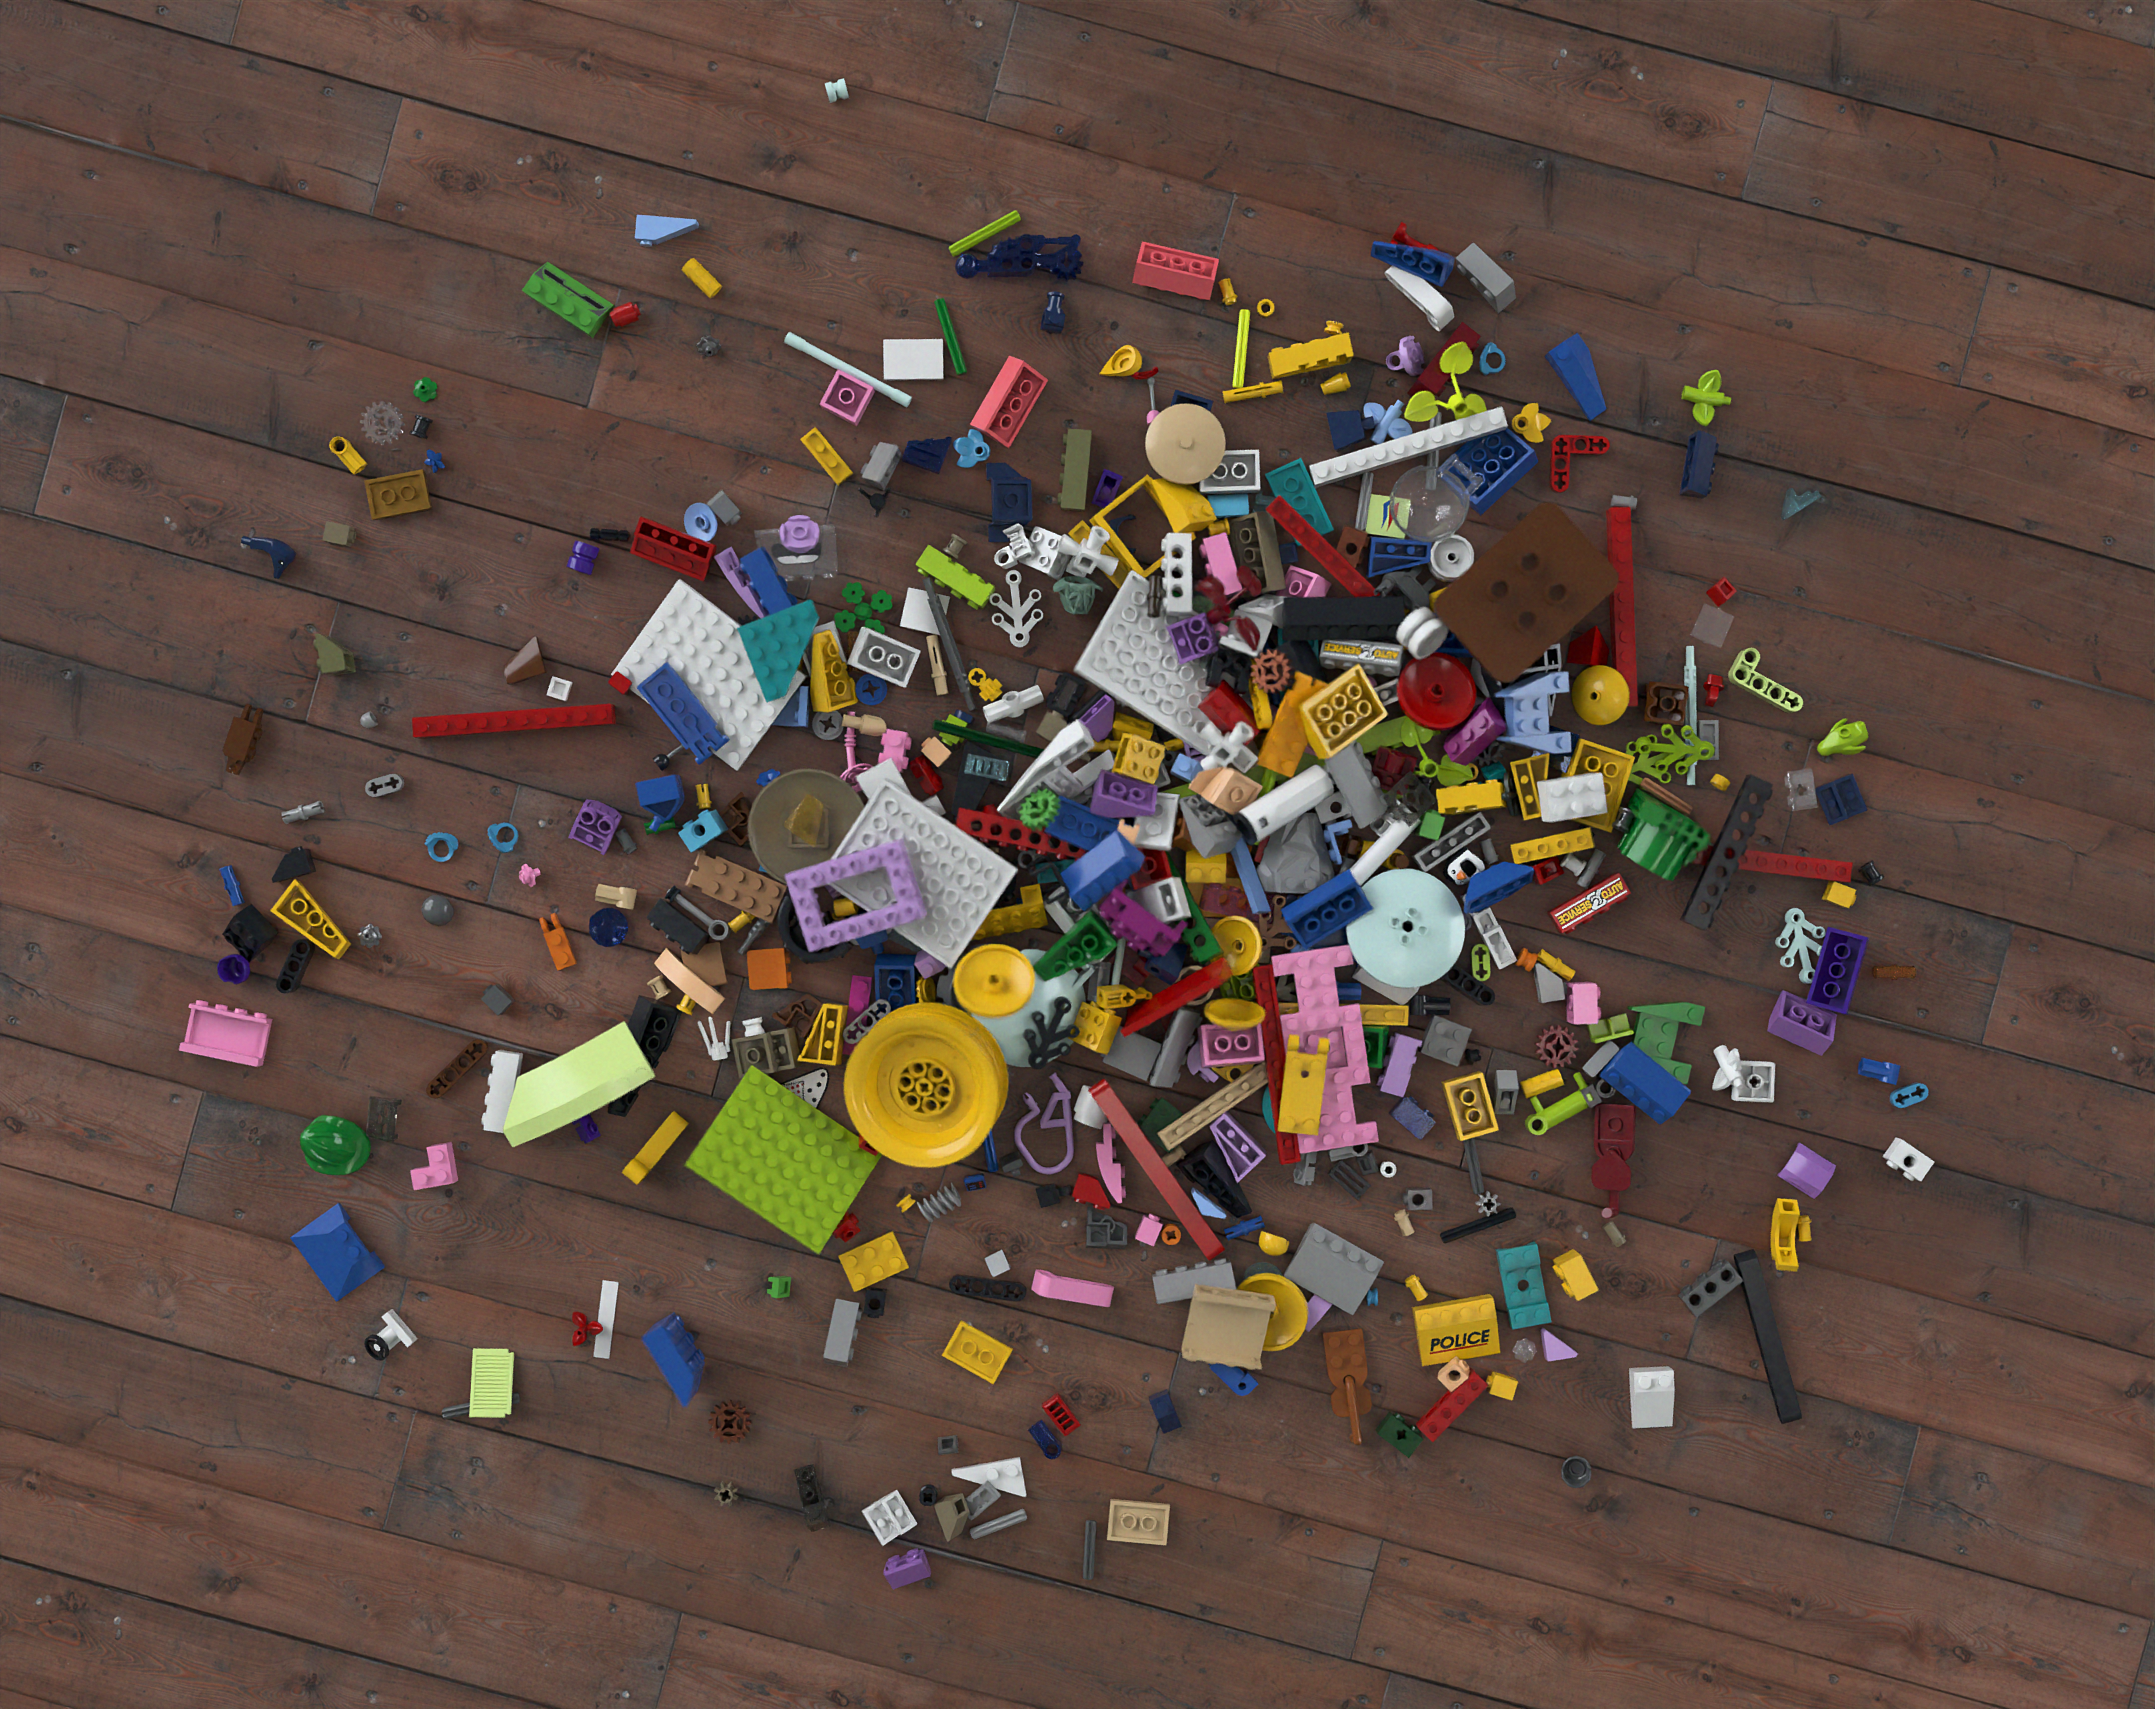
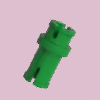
[644,817,676,835]

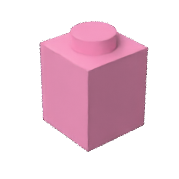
[1135,1213,1163,1247]

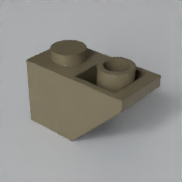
[934,1493,969,1541]

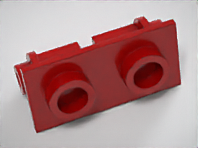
[909,754,944,796]

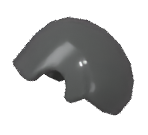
[421,894,454,926]
[1561,1455,1591,1488]

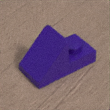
[1091,469,1123,508]

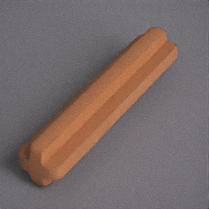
[1640,777,1693,816]

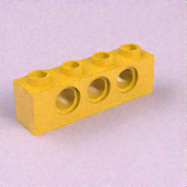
[1511,827,1595,864]

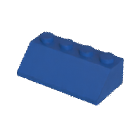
[1061,829,1145,911]
[1281,869,1374,950]
[1600,1042,1691,1125]

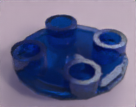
[589,908,628,947]

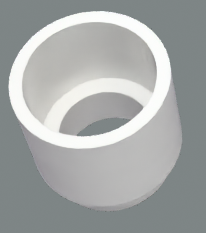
[1073,1085,1108,1129]

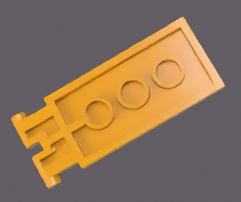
[1255,671,1329,778]

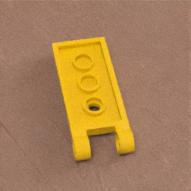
[1278,1034,1330,1135]

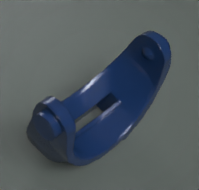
[1108,514,1136,553]

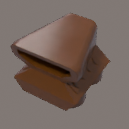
[1644,681,1689,726]

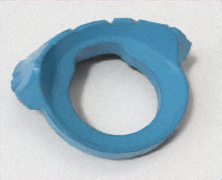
[1479,342,1505,376]
[487,822,518,853]
[425,832,459,862]

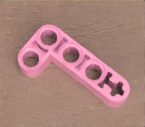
[1031,1269,1114,1307]

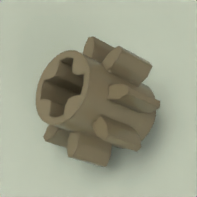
[714,1481,739,1506]

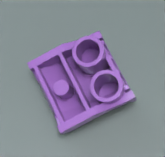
[1166,613,1220,665]
[568,799,622,855]
[1777,1143,1836,1199]

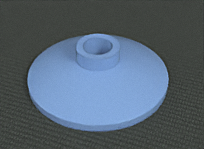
[684,503,717,542]

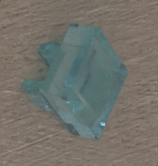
[1252,491,1275,513]

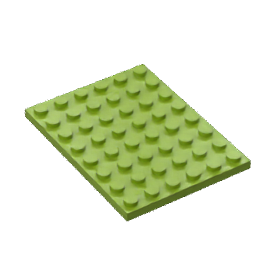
[684,1065,883,1255]

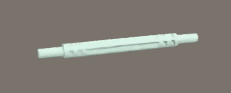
[1684,646,1697,785]

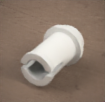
[1380,1161,1396,1178]

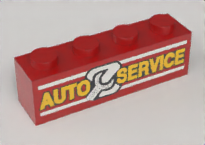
[1547,873,1631,934]

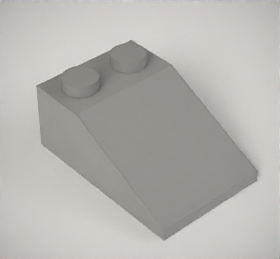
[860,442,902,491]

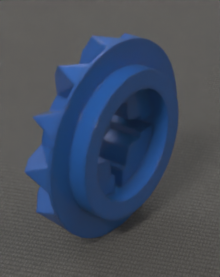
[855,674,887,705]

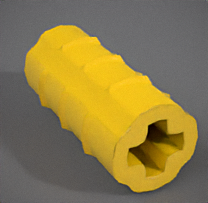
[681,258,722,299]
[1520,1069,1564,1099]

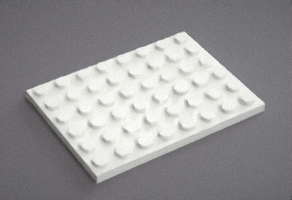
[1074,570,1252,756]
[611,579,807,771]
[827,778,1018,968]

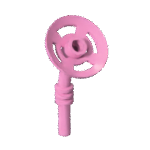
[840,712,873,792]

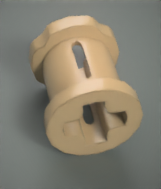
[647,975,672,1000]

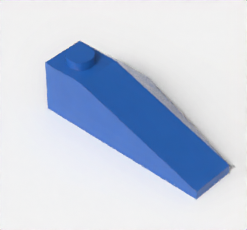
[1370,241,1455,287]
[1545,333,1606,421]

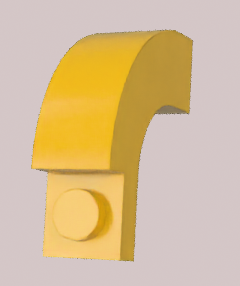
[1771,1198,1800,1271]

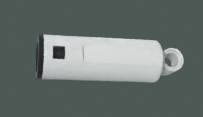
[1233,765,1336,845]

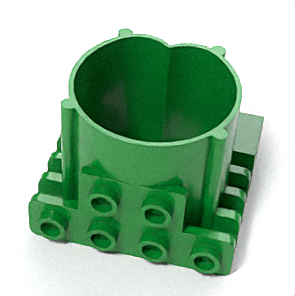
[1617,788,1710,881]

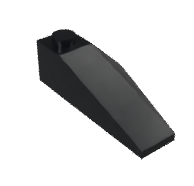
[1176,1140,1252,1218]

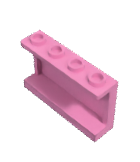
[179,1000,272,1067]

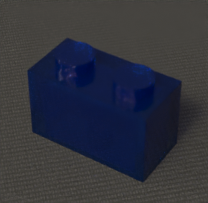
[1389,1095,1436,1140]

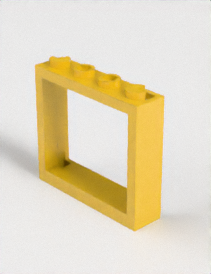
[1089,474,1196,578]

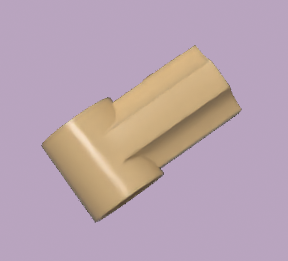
[595,884,637,909]

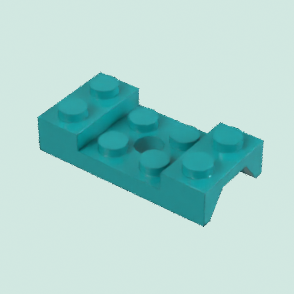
[1496,1242,1552,1329]

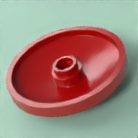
[1396,652,1476,731]

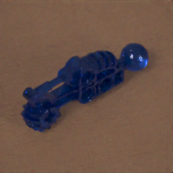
[955,234,1083,282]

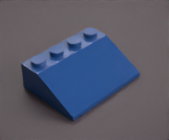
[1437,428,1538,516]

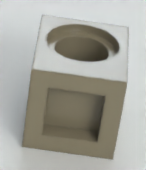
[322,521,356,547]

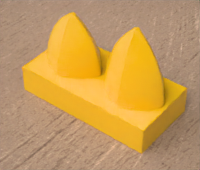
[1112,712,1154,741]

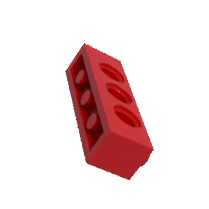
[1416,1367,1488,1442]

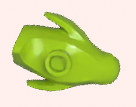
[1817,718,1868,756]

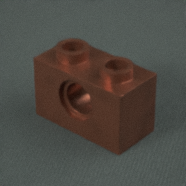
[1335,524,1370,568]

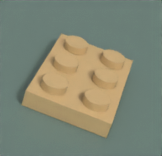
[1107,1499,1170,1545]

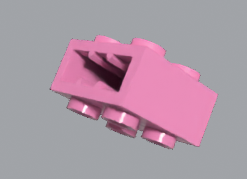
[878,729,912,773]

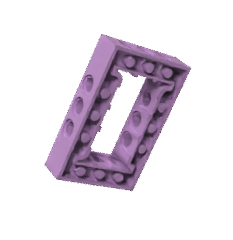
[785,838,927,952]

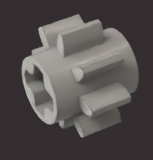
[1475,1191,1501,1217]

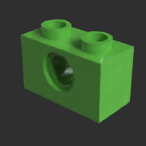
[1414,809,1445,841]

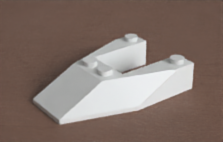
[997,720,1123,821]

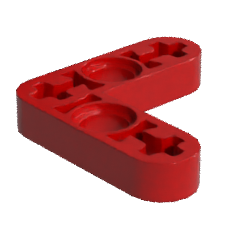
[1550,435,1610,494]

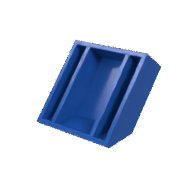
[642,1312,705,1407]

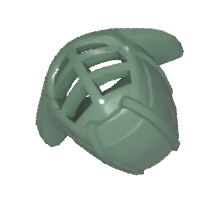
[1053,576,1103,614]

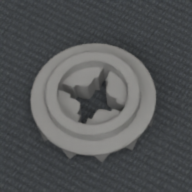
[812,710,843,740]

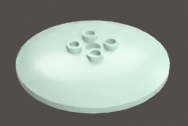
[1346,869,1465,988]

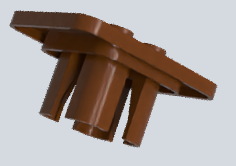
[1434,502,1618,683]

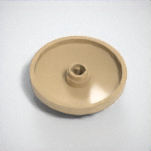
[1145,404,1225,485]

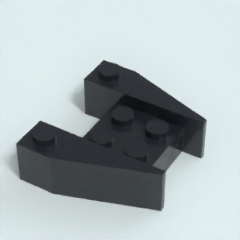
[1480,644,1562,722]

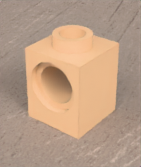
[921,736,953,768]
[1438,1356,1470,1392]

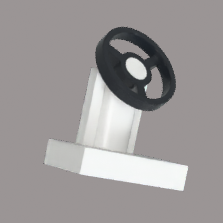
[365,1309,418,1361]

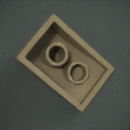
[1036,710,1091,763]

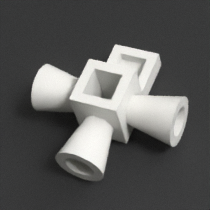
[1056,526,1119,577]
[1198,721,1258,773]

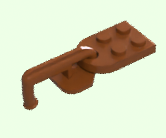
[1322,1328,1372,1446]

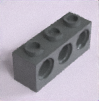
[1677,1259,1743,1318]

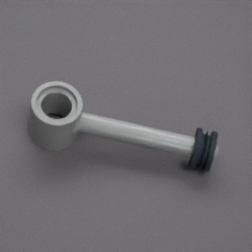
[665,886,731,940]

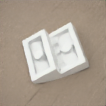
[900,588,950,636]
[861,1490,917,1546]

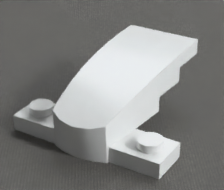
[856,758,946,816]

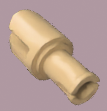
[841,714,886,736]

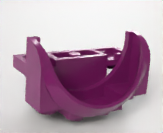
[1098,879,1187,957]

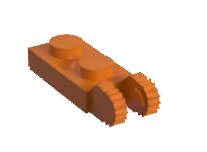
[539,913,577,971]

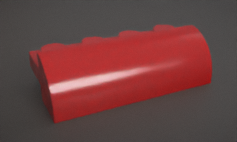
[630,516,717,582]

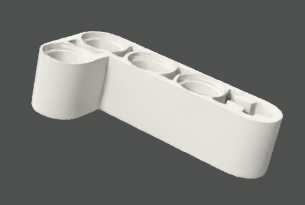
[1385,266,1454,331]

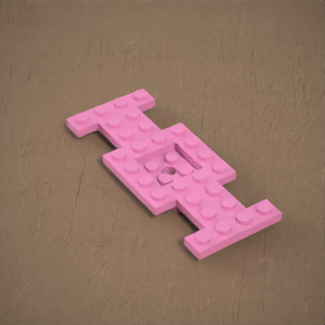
[1271,944,1379,1154]

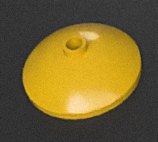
[1571,665,1629,725]
[1210,916,1262,976]
[1204,998,1265,1031]

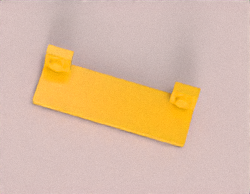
[970,884,1048,941]

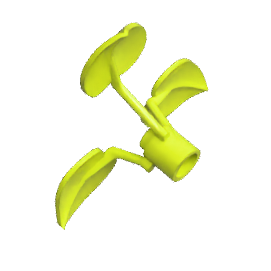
[1404,342,1487,422]

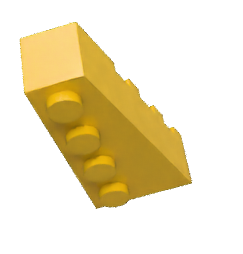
[270,879,351,959]

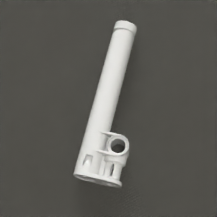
[1350,799,1421,886]

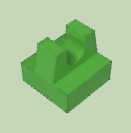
[767,1276,791,1298]

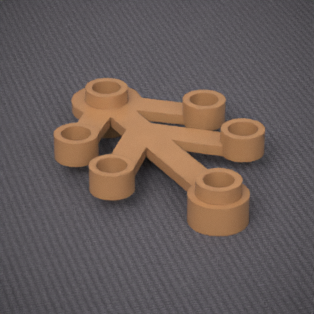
[1258,893,1308,952]

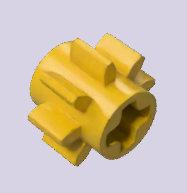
[979,678,1003,702]

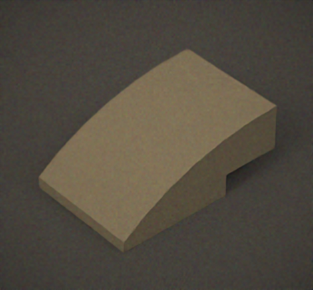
[732,1027,802,1078]

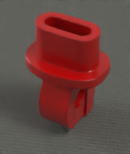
[1703,674,1725,707]

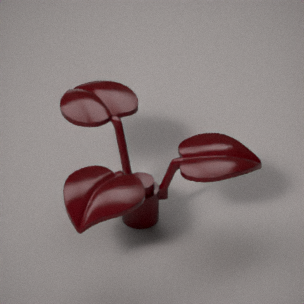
[1196,565,1262,653]

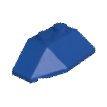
[1464,861,1534,914]

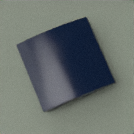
[1815,773,1868,826]

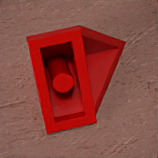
[1566,625,1609,667]

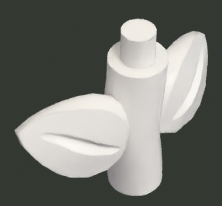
[1712,1045,1744,1091]

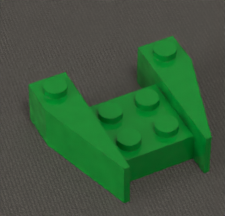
[1619,1001,1705,1084]

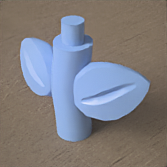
[1364,400,1413,445]

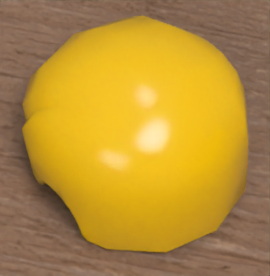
[1259,1231,1289,1256]

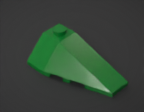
[1032,909,1118,982]
[1341,1025,1389,1068]

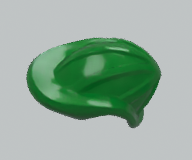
[300,1115,371,1175]

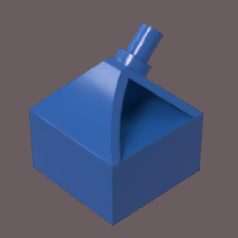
[636,775,685,832]

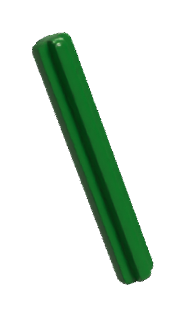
[934,298,967,375]

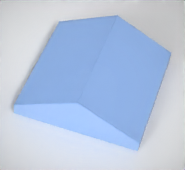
[1191,1187,1226,1219]

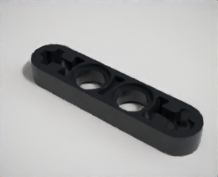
[949,1274,1026,1301]

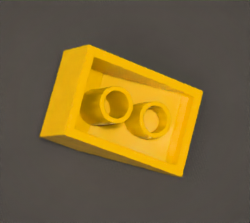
[1152,478,1217,533]

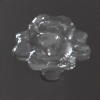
[1512,1338,1537,1363]

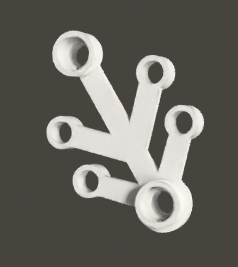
[990,570,1043,647]

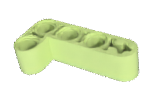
[1728,648,1803,713]

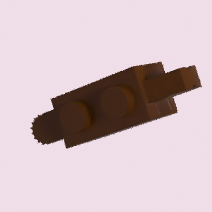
[222,704,264,775]

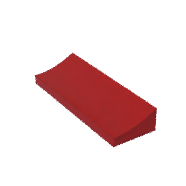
[1120,956,1234,1037]

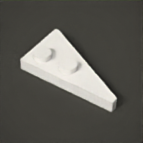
[952,1457,1027,1497]

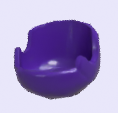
[217,954,250,984]

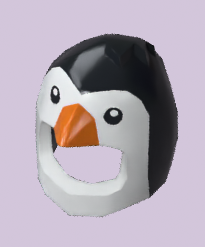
[1443,846,1485,885]

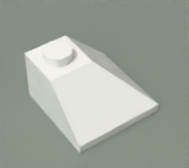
[1238,594,1284,628]

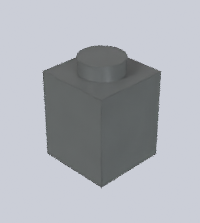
[481,984,516,1016]

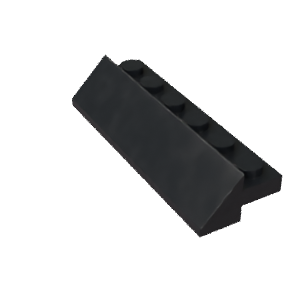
[1282,596,1405,640]

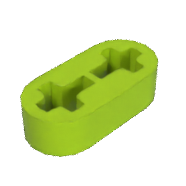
[1470,944,1491,981]

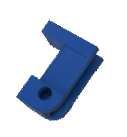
[1208,1363,1258,1396]

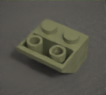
[314,633,356,676]

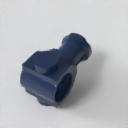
[1040,291,1065,334]

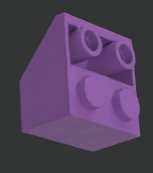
[884,1548,931,1589]

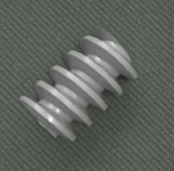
[917,1182,961,1223]

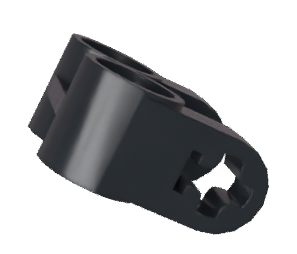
[1205,648,1252,695]

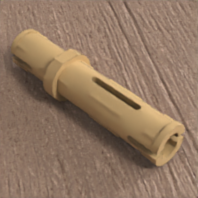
[926,635,948,696]

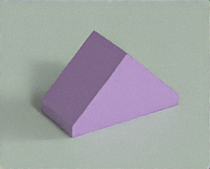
[1540,1327,1578,1361]

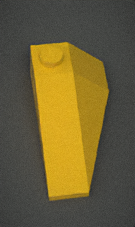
[810,630,858,712]

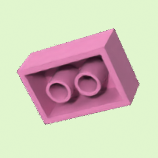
[1199,532,1243,598]
[1197,1023,1265,1068]

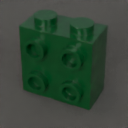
[1137,1096,1184,1154]

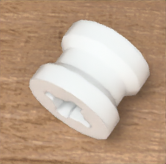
[742,1017,765,1037]

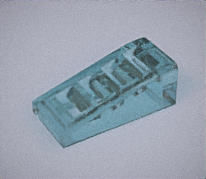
[964,753,1009,781]

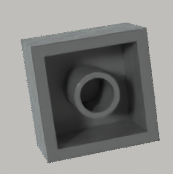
[1418,1014,1472,1067]

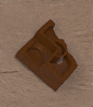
[504,637,547,685]
[719,792,750,848]
[772,994,824,1039]

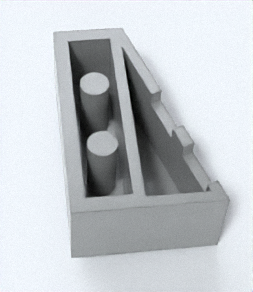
[1456,242,1516,314]

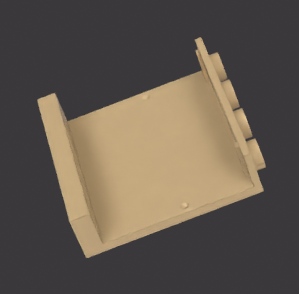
[1181,1284,1276,1370]

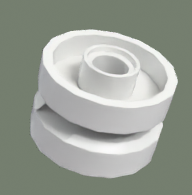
[1427,535,1474,582]
[1396,607,1448,659]

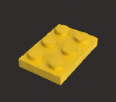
[838,1231,909,1292]

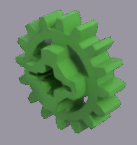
[1019,788,1061,831]

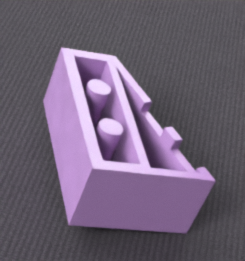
[1376,1032,1422,1097]

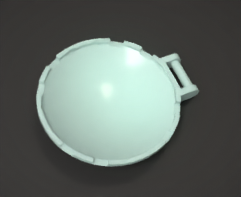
[972,949,1096,1067]

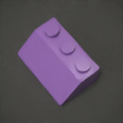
[1767,990,1837,1056]

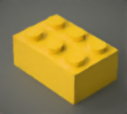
[1441,1071,1499,1141]

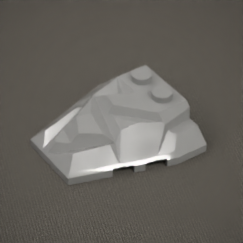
[1256,813,1334,893]

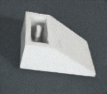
[1132,878,1191,925]

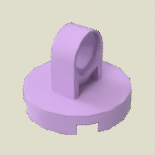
[1386,336,1425,376]
[779,515,820,553]

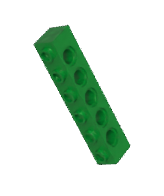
[1165,850,1224,964]

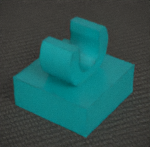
[1481,761,1506,783]

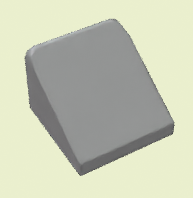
[984,1249,1011,1278]

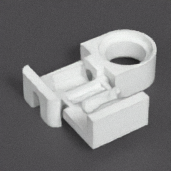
[995,523,1035,569]

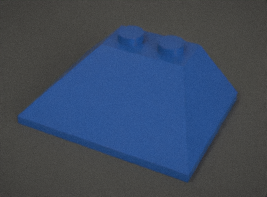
[290,1203,385,1302]

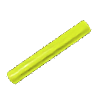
[1232,309,1250,388]

